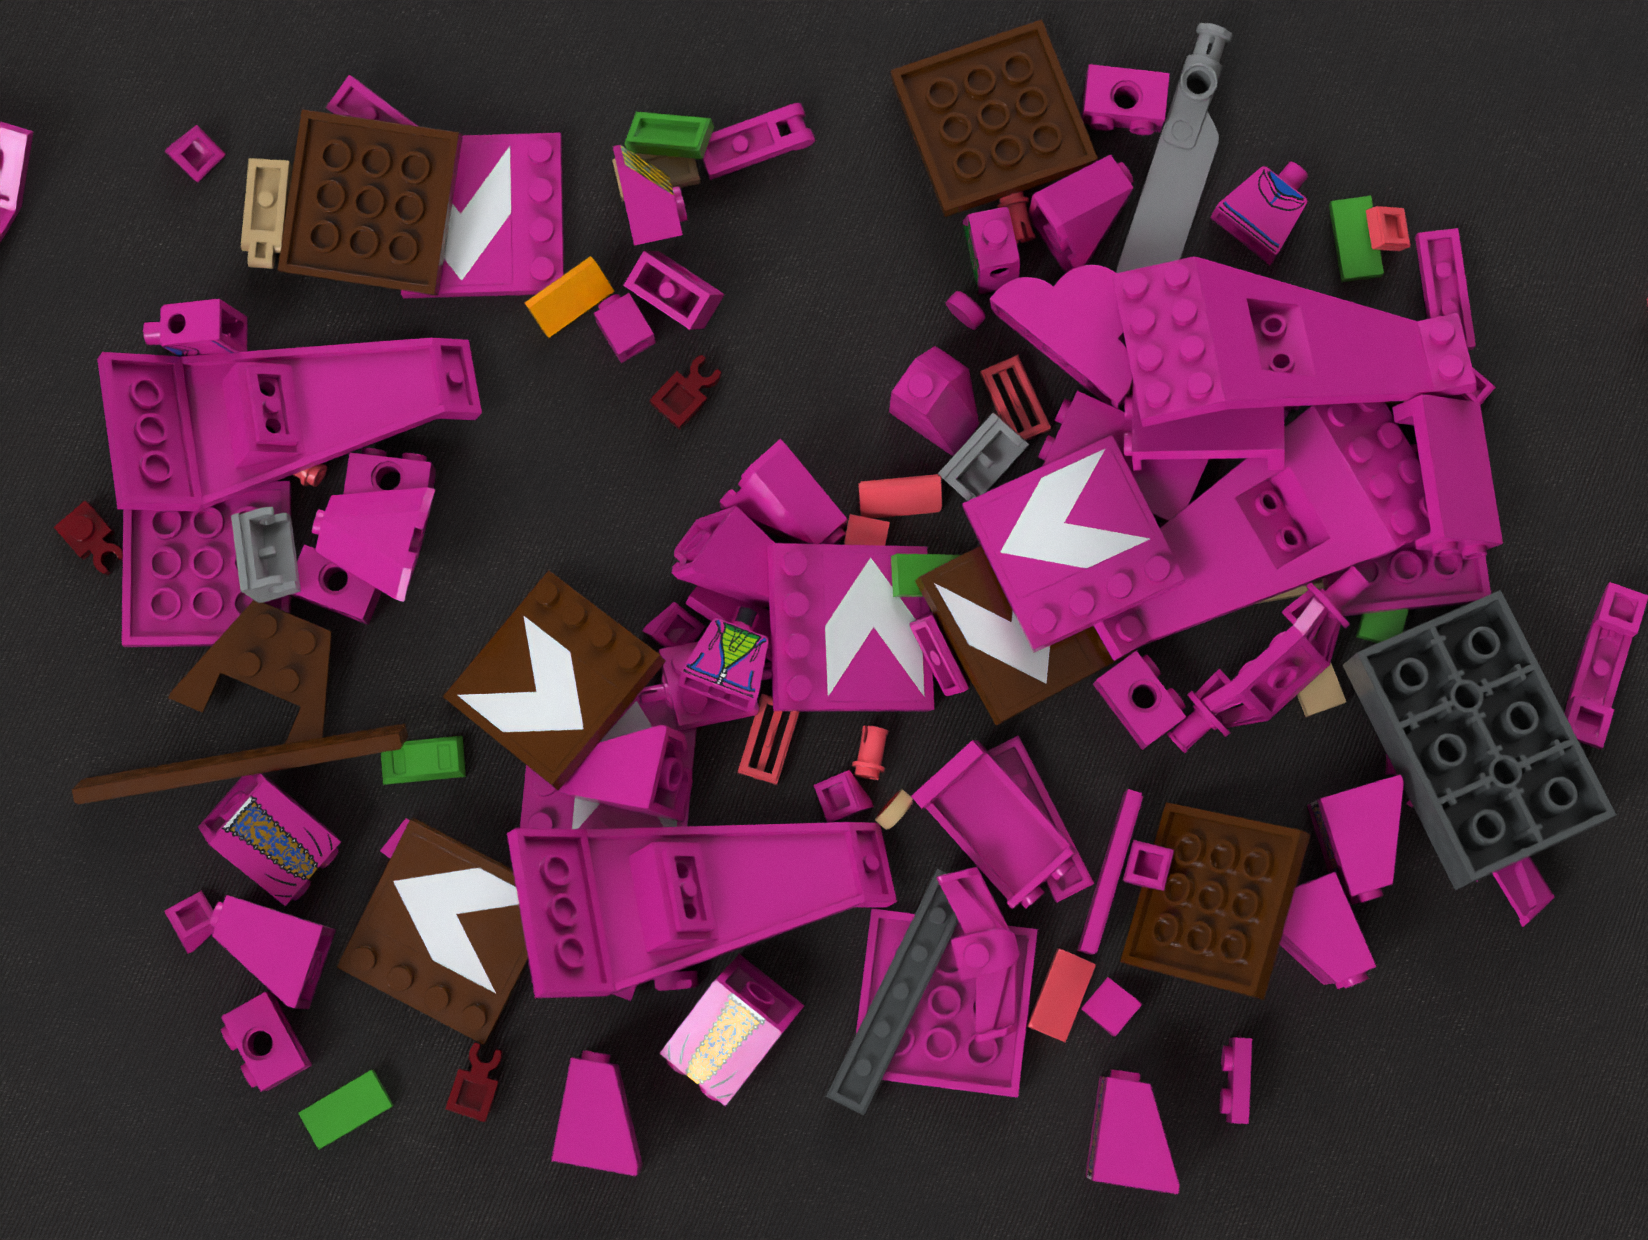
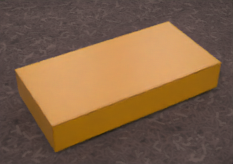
[525,256,614,338]

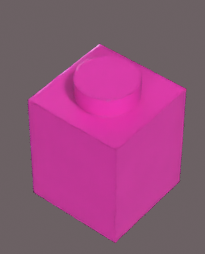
[594,293,656,363]

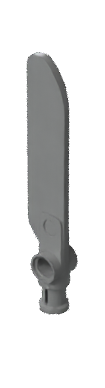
[1116,23,1232,273]

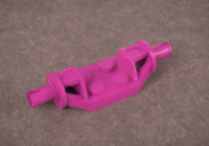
[1167,565,1370,753]

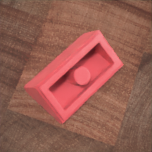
[858,474,942,519]
[1026,948,1096,1042]

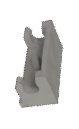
[938,413,1030,501]
[231,507,301,603]

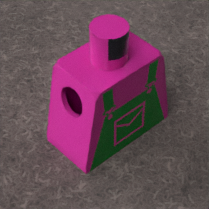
[963,207,1020,295]

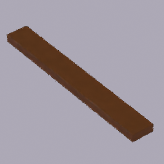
[72,723,408,805]

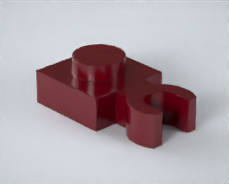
[649,355,721,430]
[54,501,123,576]
[445,1043,503,1122]

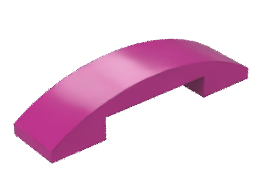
[1565,582,1648,750]

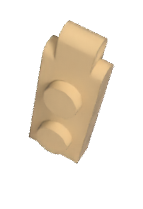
[241,158,292,269]

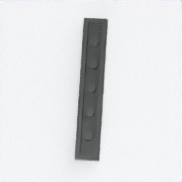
[826,869,959,1115]

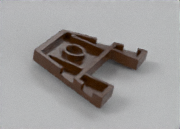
[168,600,333,744]

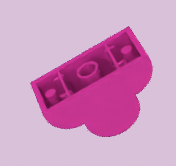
[990,265,1132,410]

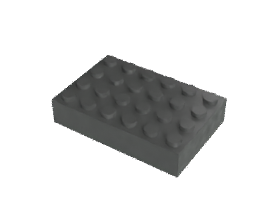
[1343,590,1616,891]

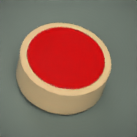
[875,789,913,830]

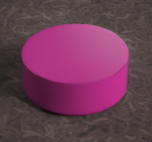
[946,291,985,330]

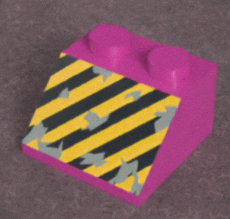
[613,145,688,246]

